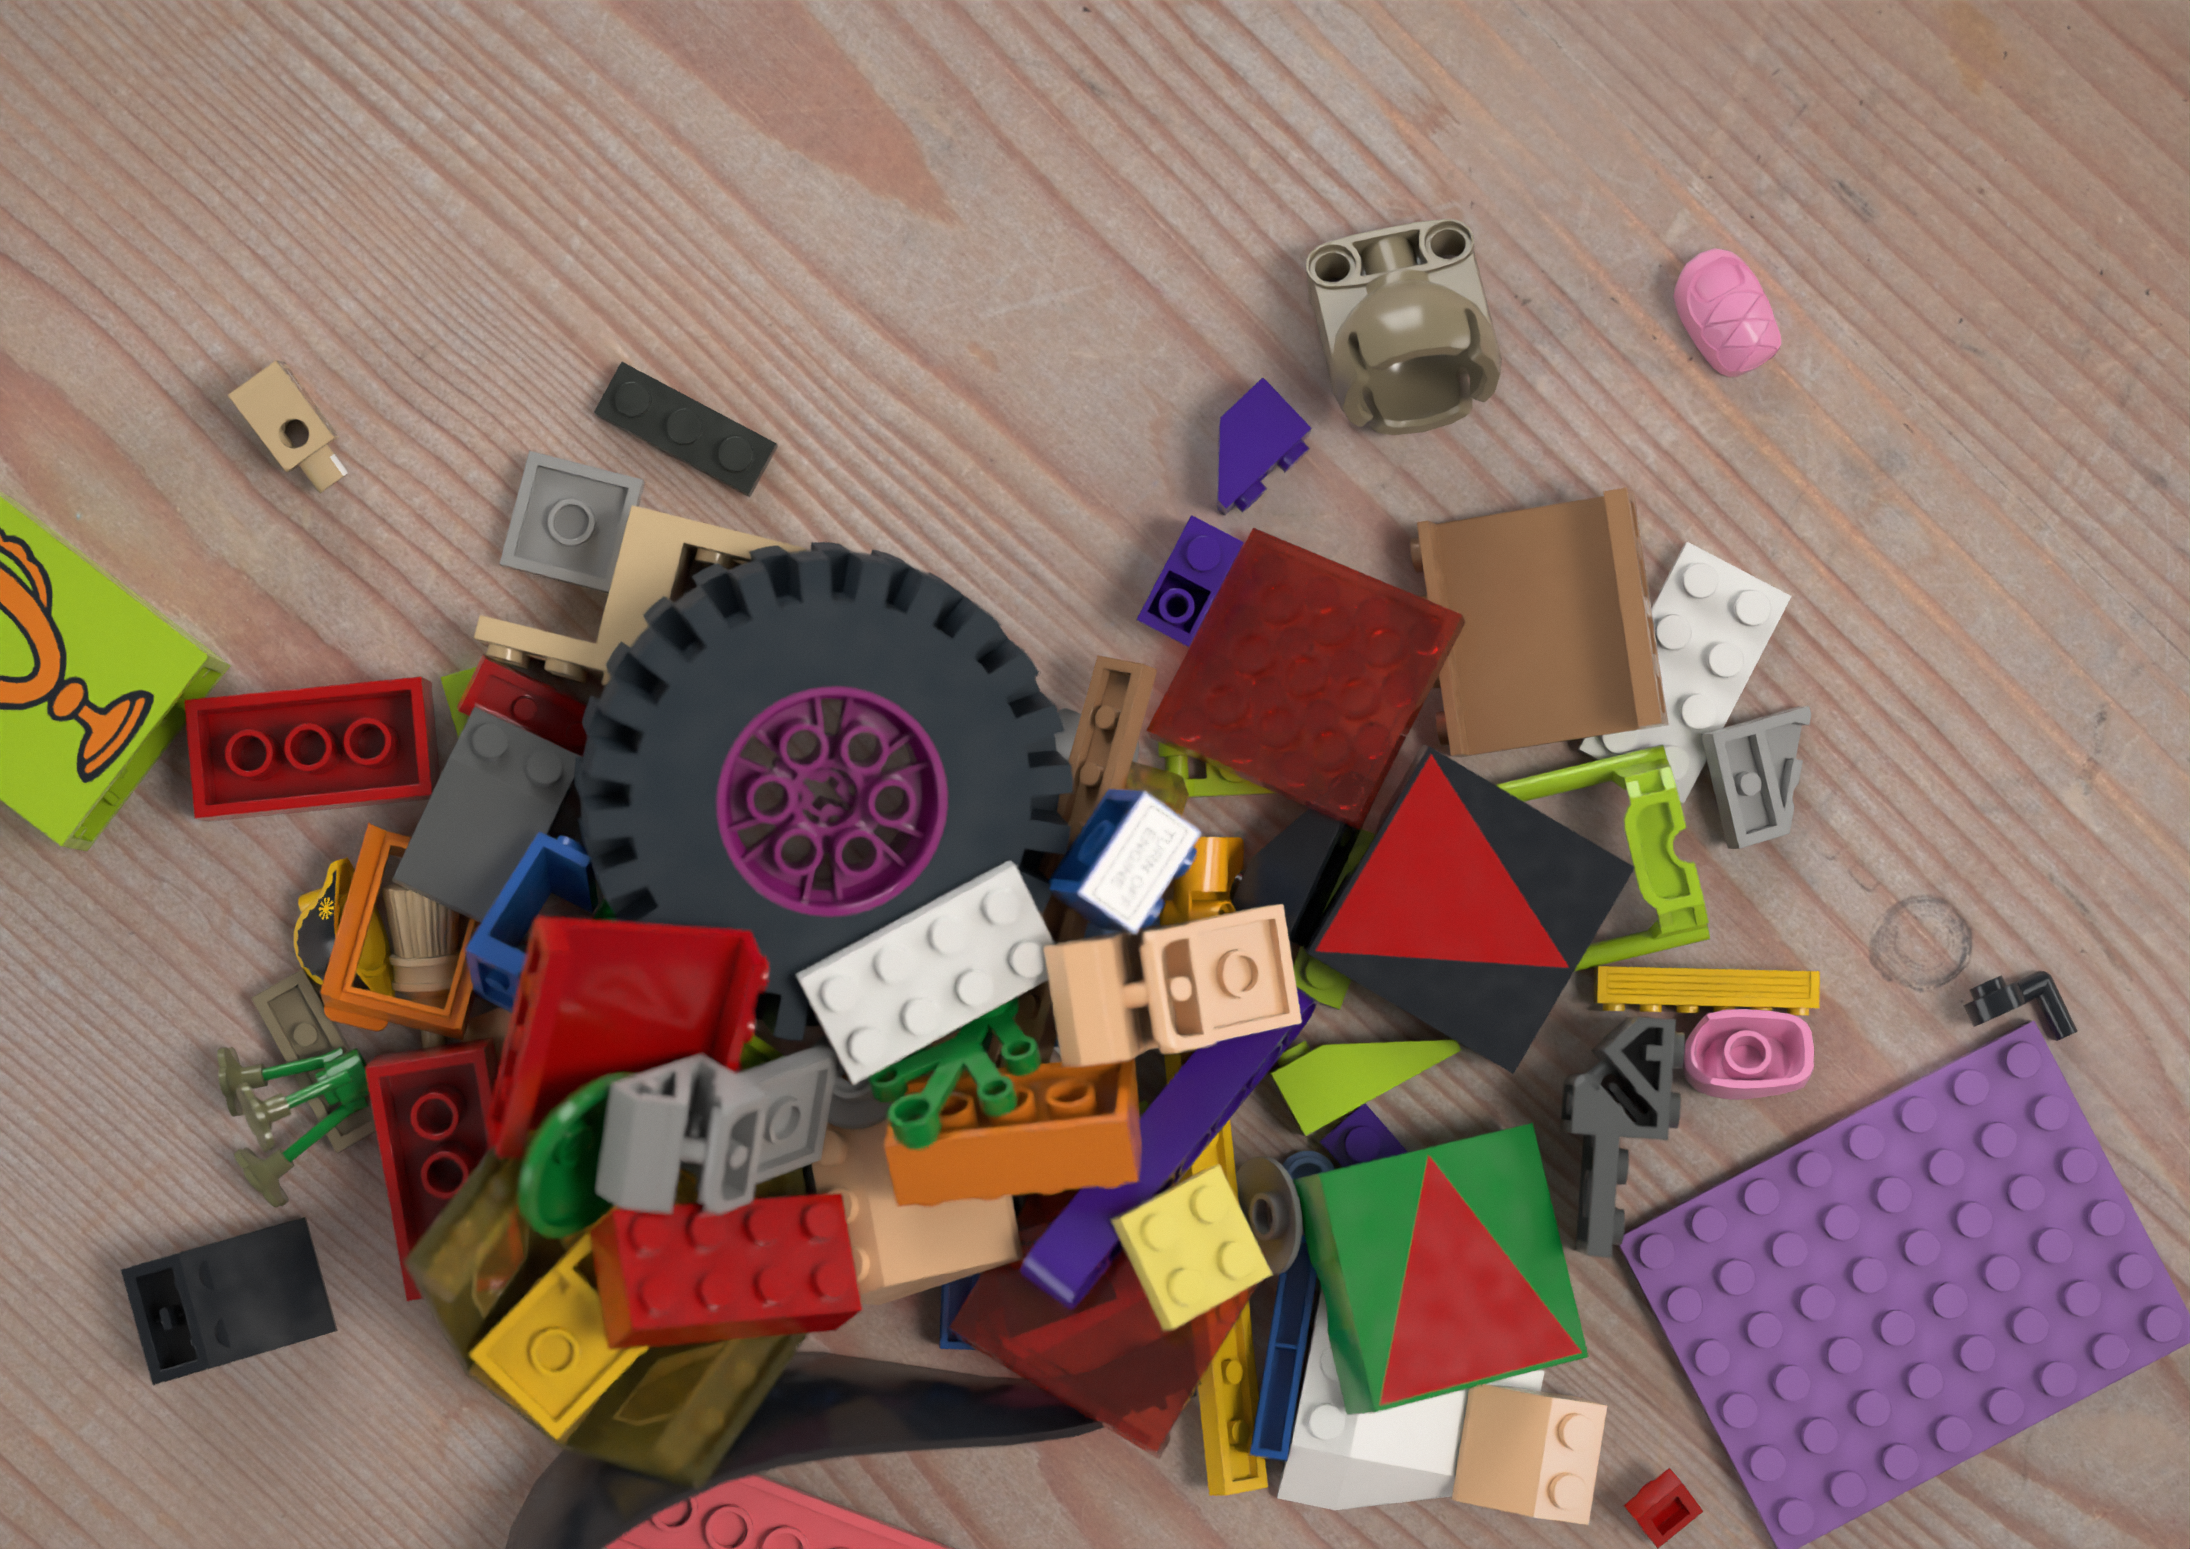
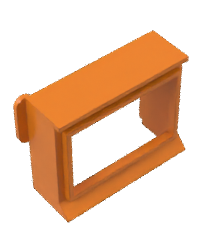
[320,823,481,1040]

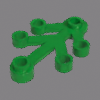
[868,996,1041,1150]

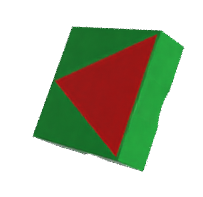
[1292,1123,1589,1415]

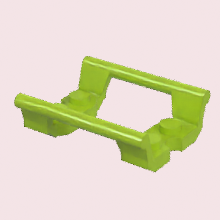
[1496,744,1710,972]

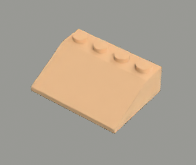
[811,1030,1023,1305]

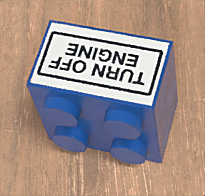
[1048,789,1202,934]

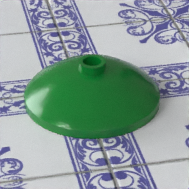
[518,1072,637,1238]

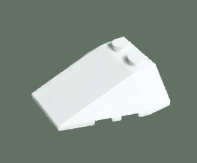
[1277,1283,1544,1510]

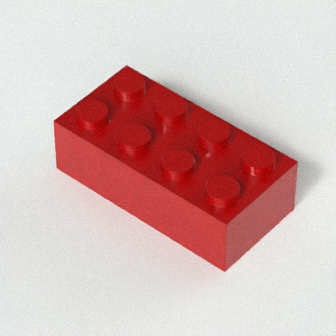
[184,676,440,822]
[365,1037,523,1301]
[589,1193,863,1350]

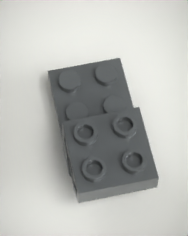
[1560,1017,1685,1258]

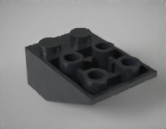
[121,1217,338,1385]

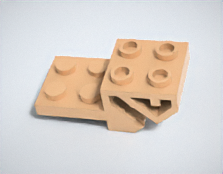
[1043,904,1302,1067]

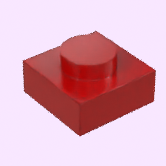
[1623,1468,1704,1549]

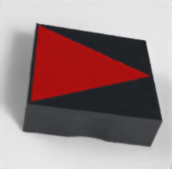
[1303,744,1635,1074]

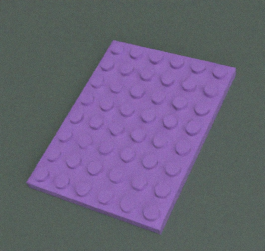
[1618,1020,2190,1549]

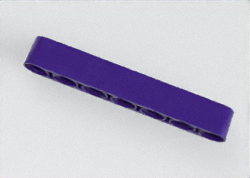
[1020,986,1317,1310]

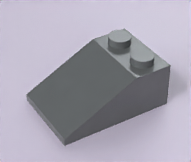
[392,707,579,923]

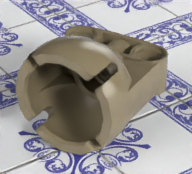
[1306,219,1502,435]

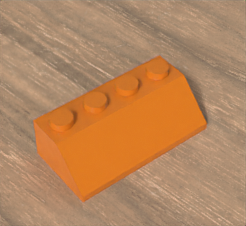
[884,1058,1142,1207]

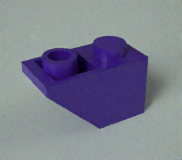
[1217,378,1312,516]
[1136,515,1244,648]

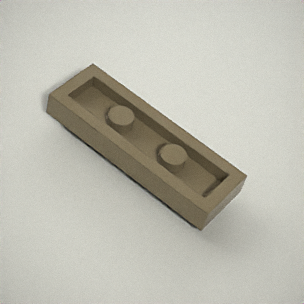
[251,969,376,1153]

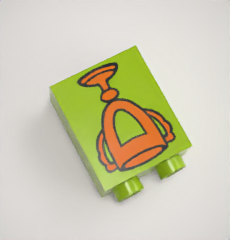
[0,492,231,851]

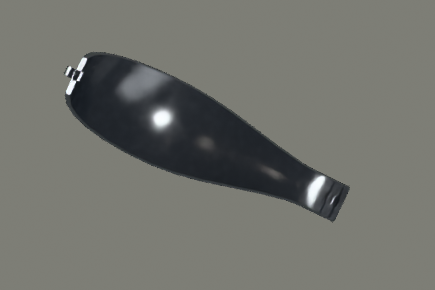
[505,1331,1202,1549]

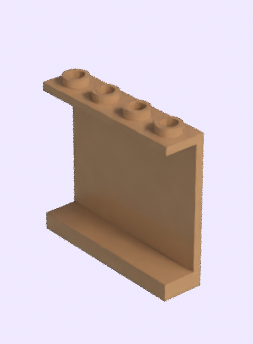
[1410,487,1669,757]

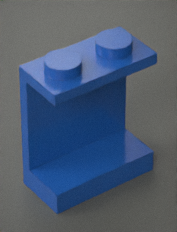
[465,831,598,1013]

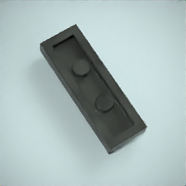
[594,361,778,497]

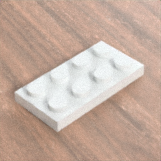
[1577,542,1792,805]
[796,860,1054,1084]

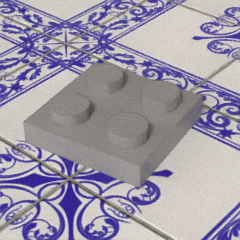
[499,451,645,594]

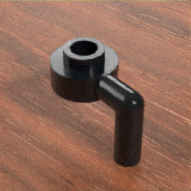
[1963,971,2078,1041]

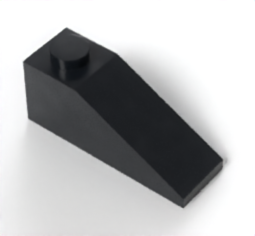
[1230,772,1380,947]

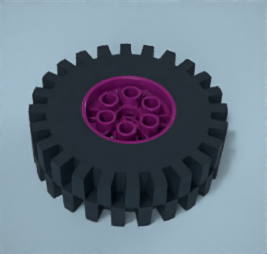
[574,542,1073,1041]

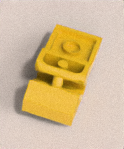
[469,1204,674,1440]

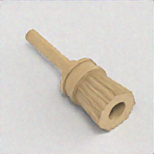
[382,883,462,1048]

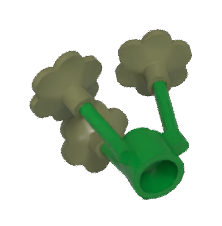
[217,1047,370,1208]

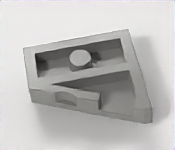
[1701,706,1811,849]

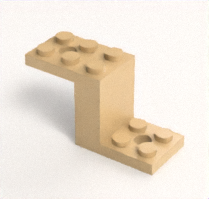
[474,505,807,686]

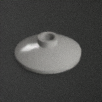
[1236,1156,1302,1276]

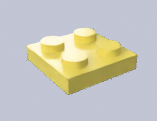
[1111,1165,1272,1330]

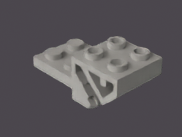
[596,1044,838,1215]

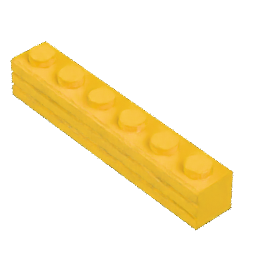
[1593,966,1820,1016]

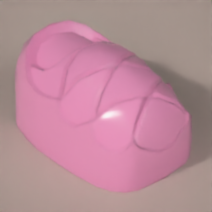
[1673,248,1781,377]
[1682,1009,1814,1100]

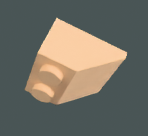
[1452,1384,1607,1525]

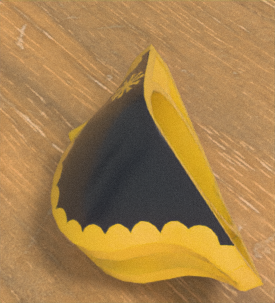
[294,857,395,997]

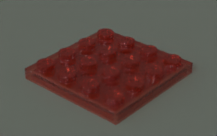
[1146,528,1465,829]

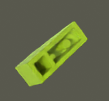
[1269,1040,1462,1136]

